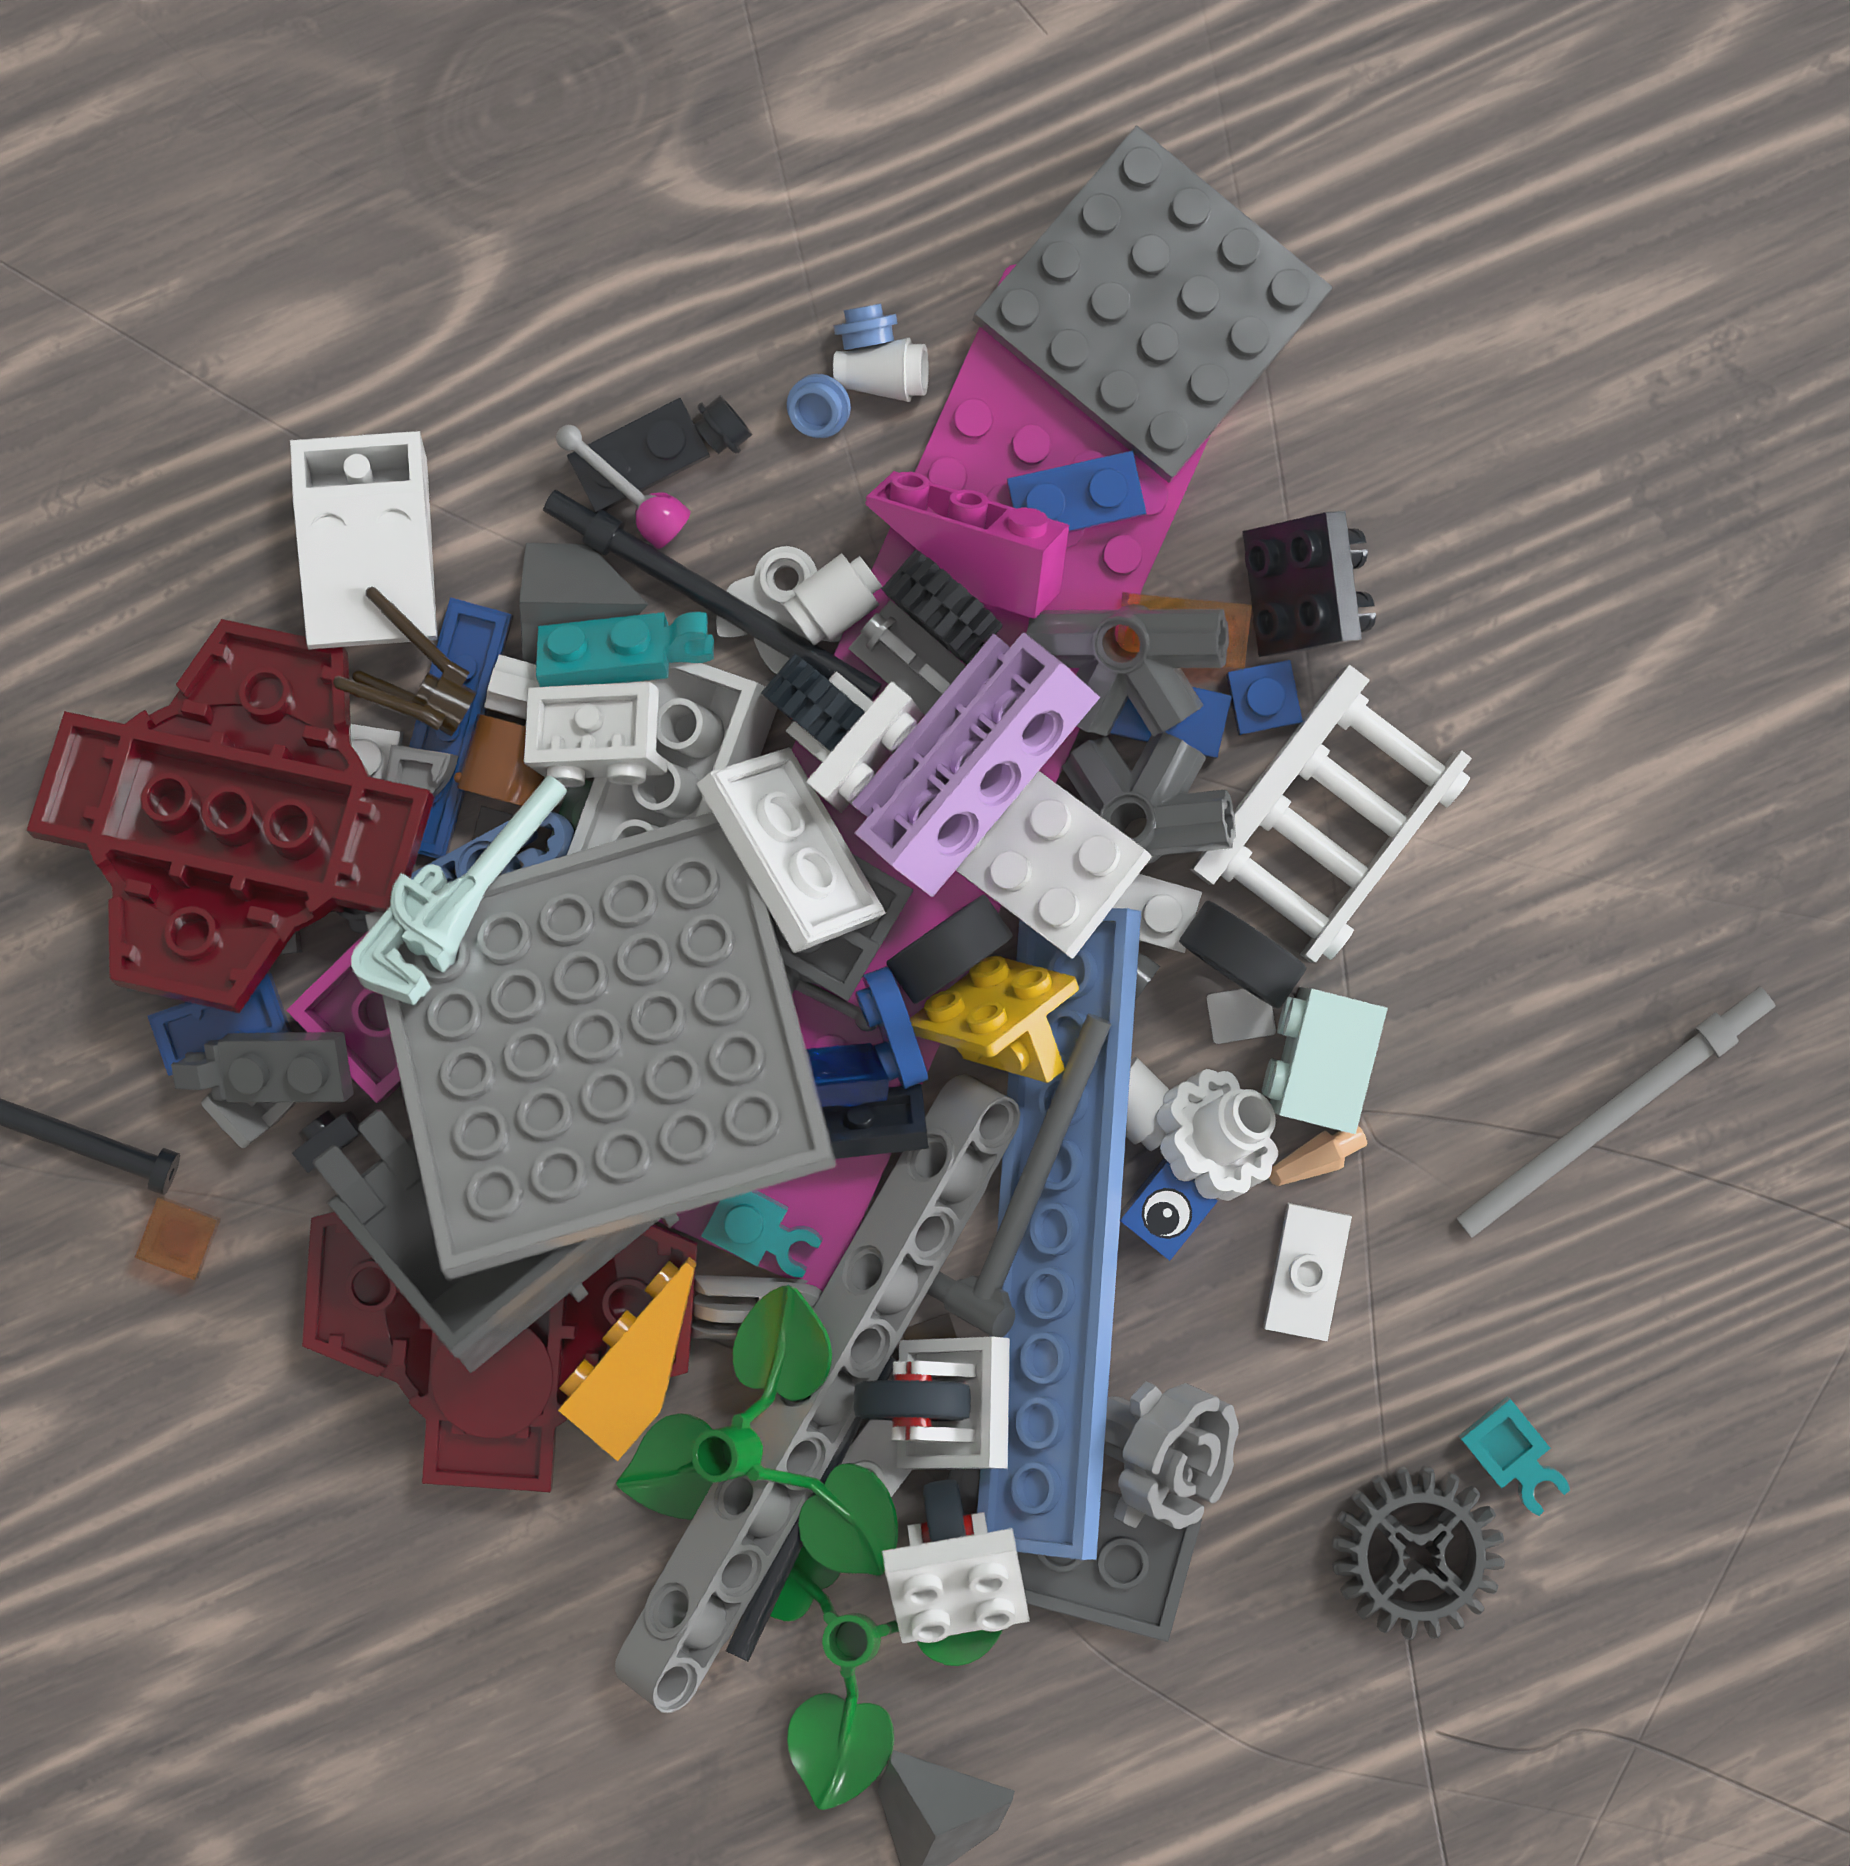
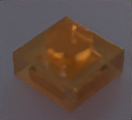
[135,1196,221,1280]

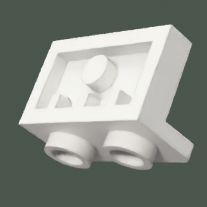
[524,682,667,787]

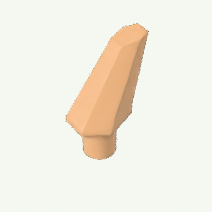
[1269,1126,1367,1186]

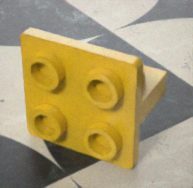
[910,956,1079,1083]

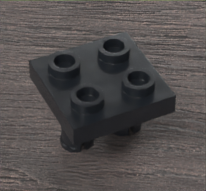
[1242,511,1376,657]

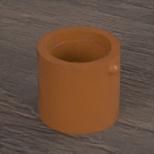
[454,714,545,806]

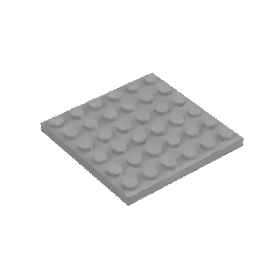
[365,812,836,1280]

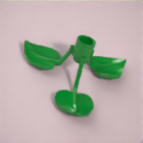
[616,1285,898,1576]
[770,1545,1003,1810]

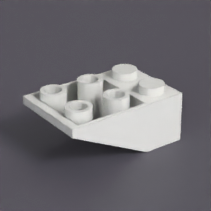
[290,431,437,649]

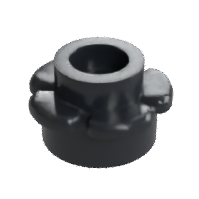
[695,395,753,454]

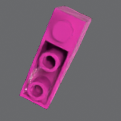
[866,471,1069,619]

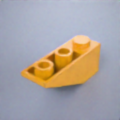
[558,1257,696,1461]

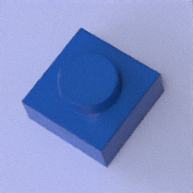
[1226,660,1303,736]

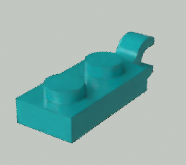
[536,612,714,687]

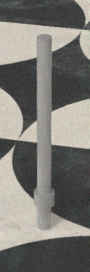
[1456,986,1776,1238]

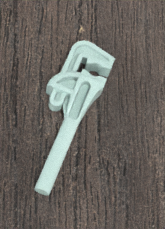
[351,776,567,1005]

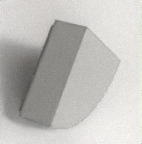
[385,745,458,797]

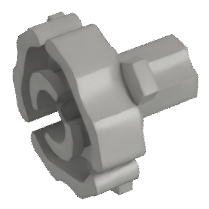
[1104,1381,1239,1529]

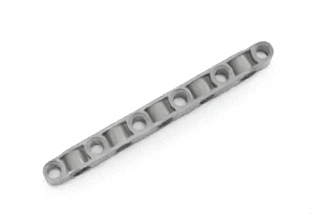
[615,1074,1020,1713]

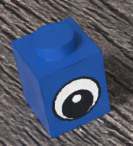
[1120,1158,1218,1261]

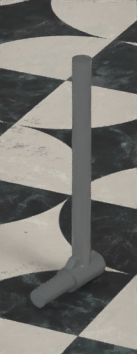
[927,1014,1111,1337]

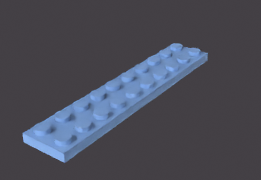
[977,908,1141,1560]

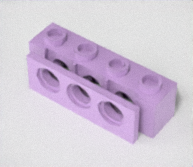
[851,632,1100,897]

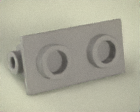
[848,600,966,715]

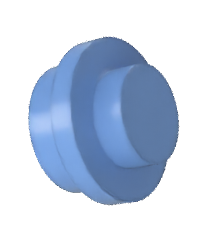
[833,304,898,350]
[787,374,851,438]

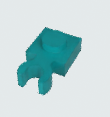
[701,1190,823,1278]
[1458,1396,1570,1516]

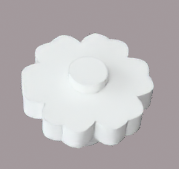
[1157,1069,1278,1201]

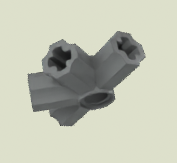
[1026,604,1229,737]
[1062,732,1236,865]

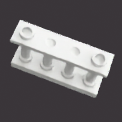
[1189,665,1472,963]

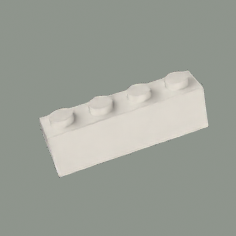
[567,662,777,855]

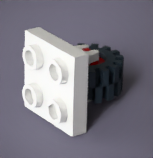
[761,653,924,813]

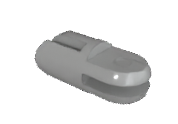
[691,1275,822,1340]

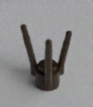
[333,587,477,736]

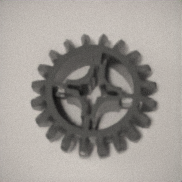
[1331,1466,1505,1640]

